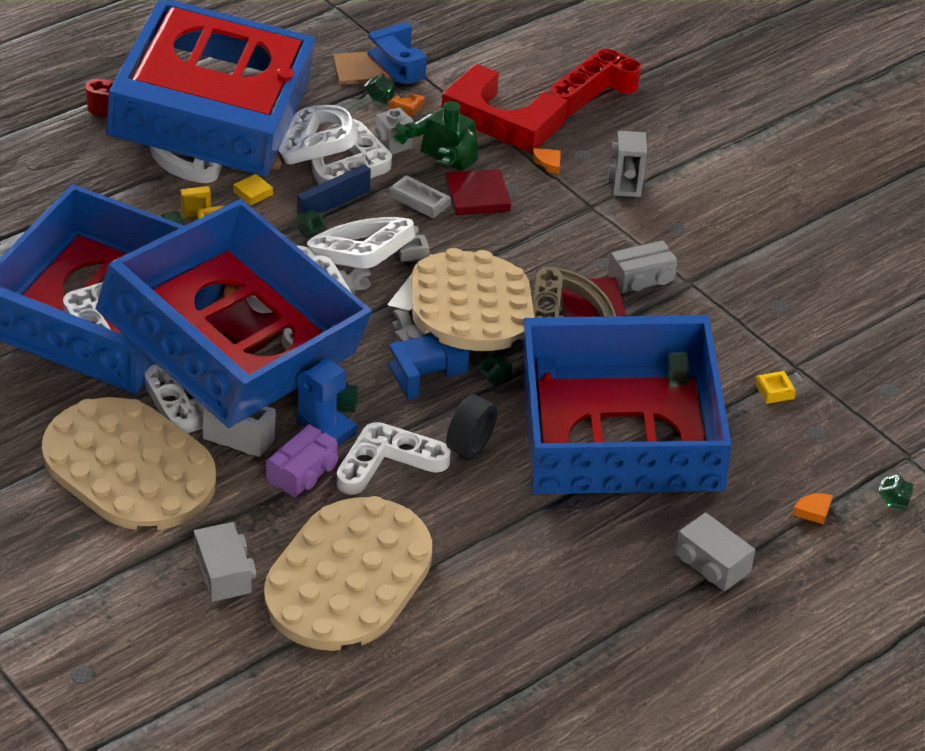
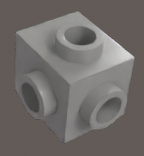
[374,107,414,155]

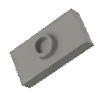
[389,175,451,219]

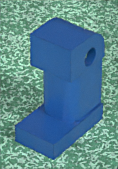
[368,22,427,84]
[388,334,469,400]
[297,358,357,447]

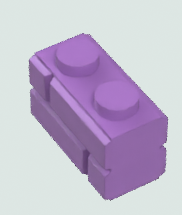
[266,424,338,497]

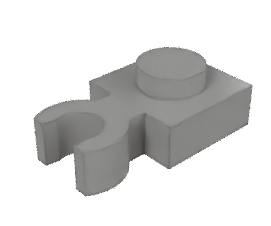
[397,226,430,262]

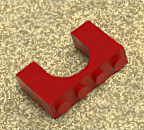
[441,63,568,154]

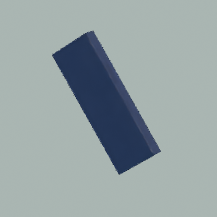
[297,164,371,222]

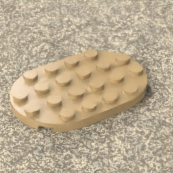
[411,248,534,351]
[42,397,216,530]
[264,496,432,651]

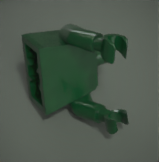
[392,101,478,172]

